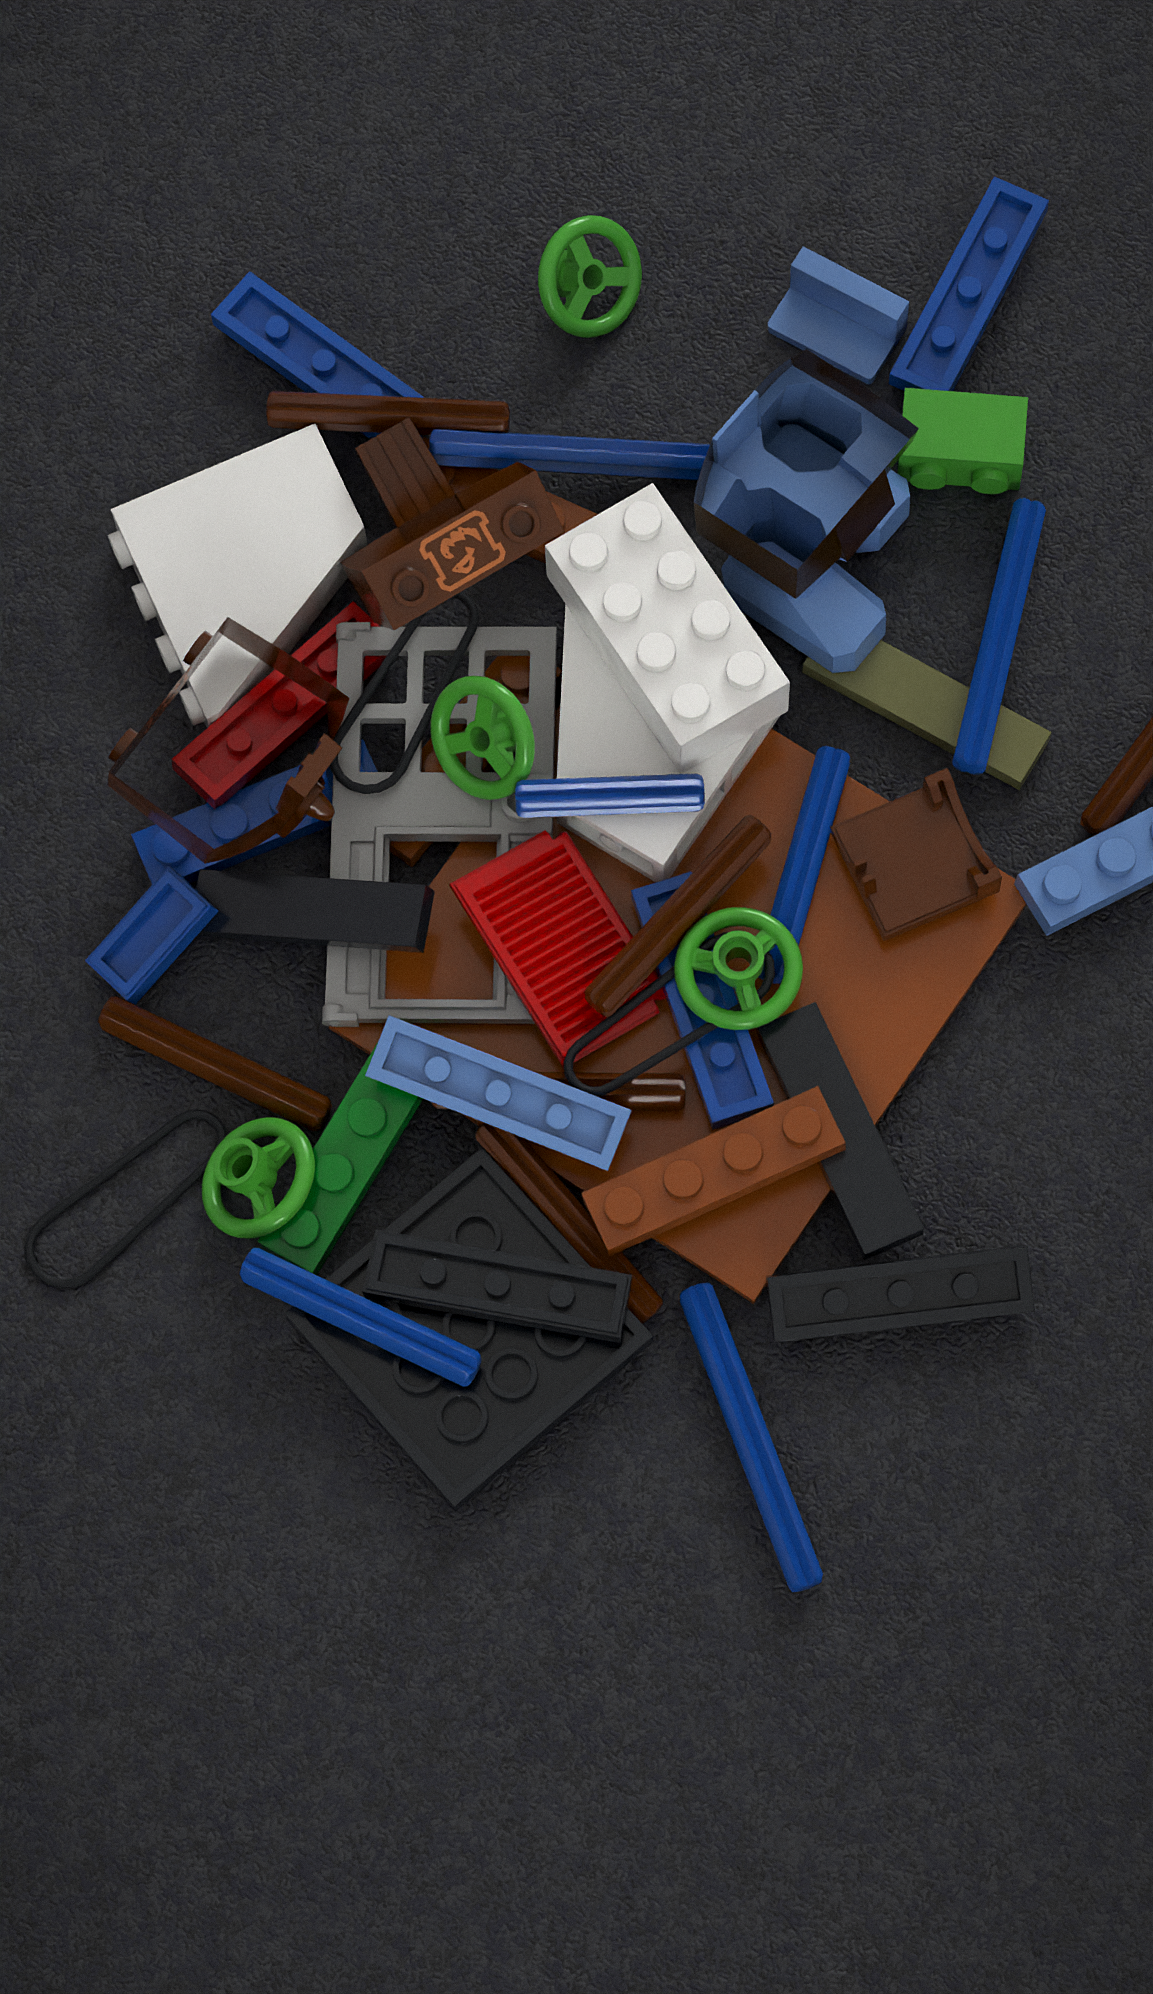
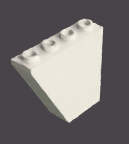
[108,424,367,728]
[557,604,780,882]

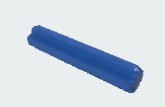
[515,773,705,818]

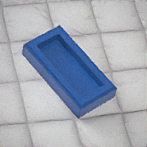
[85,866,219,1005]

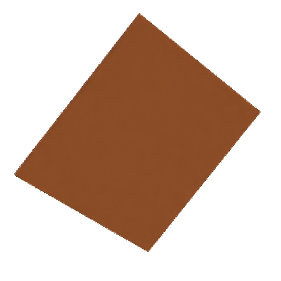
[328,706,1027,1304]

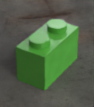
[897,388,1028,494]

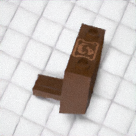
[340,417,564,630]
[107,617,349,864]

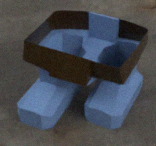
[694,349,919,673]

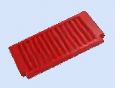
[449,830,666,1069]

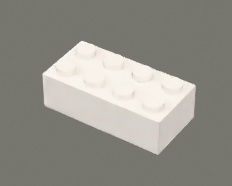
[545,483,790,774]

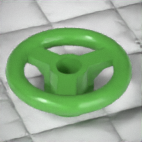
[538,215,642,338]
[431,676,535,800]
[674,907,803,1030]
[202,1117,315,1239]

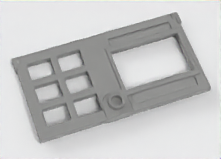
[322,622,557,1027]

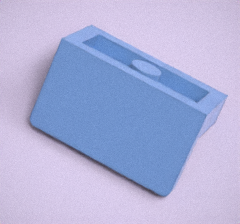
[768,246,909,384]

